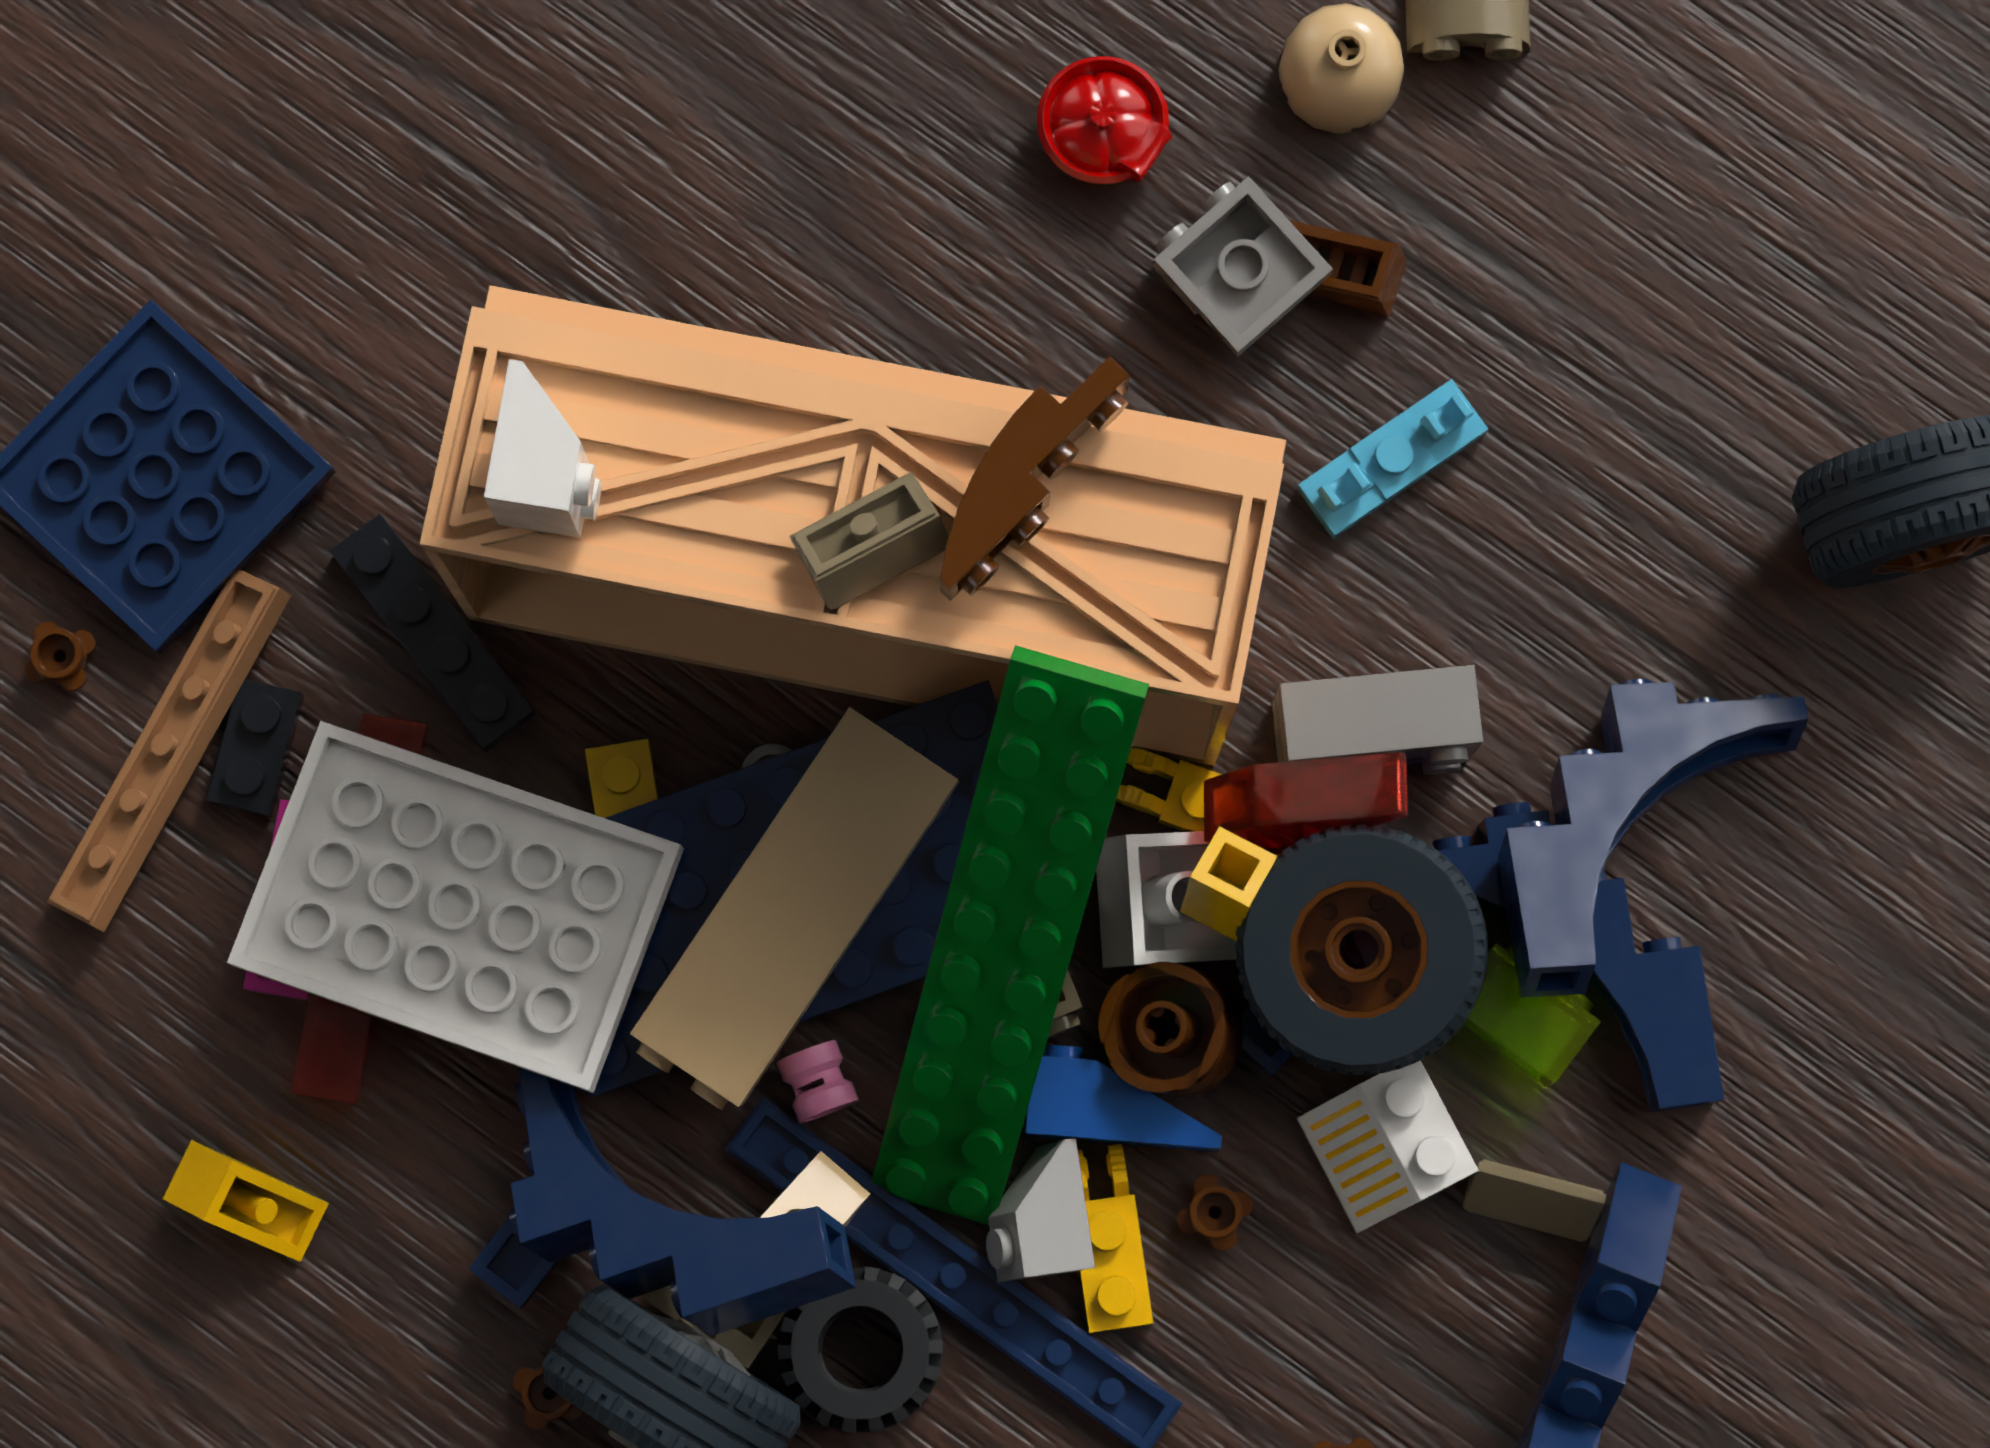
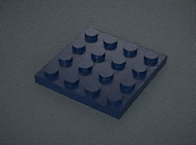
[0,299,336,655]

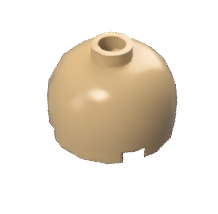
[1278,3,1404,134]

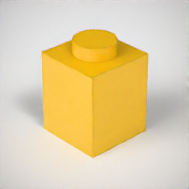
[1180,826,1278,941]

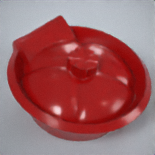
[1037,56,1172,184]

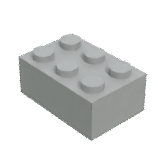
[1272,665,1483,787]

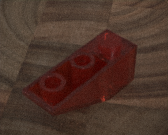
[1204,752,1408,855]

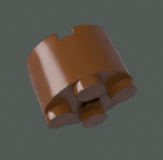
[1098,961,1244,1097]

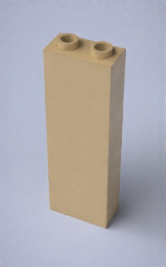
[630,707,959,1110]

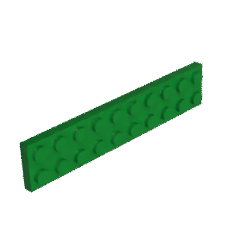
[871,645,1149,1225]

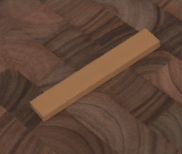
[47,569,291,932]

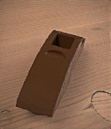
[940,356,1130,601]

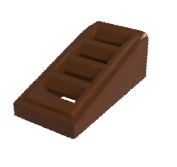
[1289,220,1406,316]

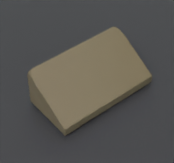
[789,471,948,610]
[1463,1159,1606,1242]

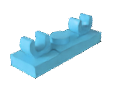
[1297,379,1489,539]

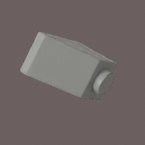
[986,1138,1095,1283]

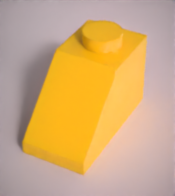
[163,1140,329,1262]

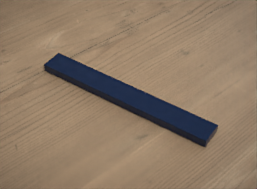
[725,1097,1183,1448]

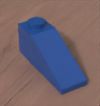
[1025,1045,1222,1152]

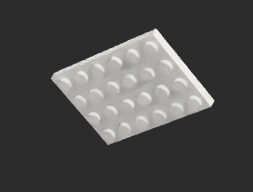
[227,721,684,1093]

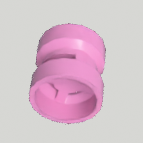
[776,1040,859,1124]

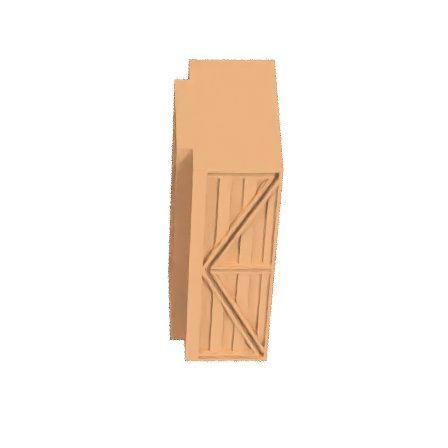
[420,285,1286,766]

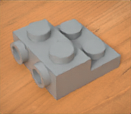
[1154,176,1333,357]

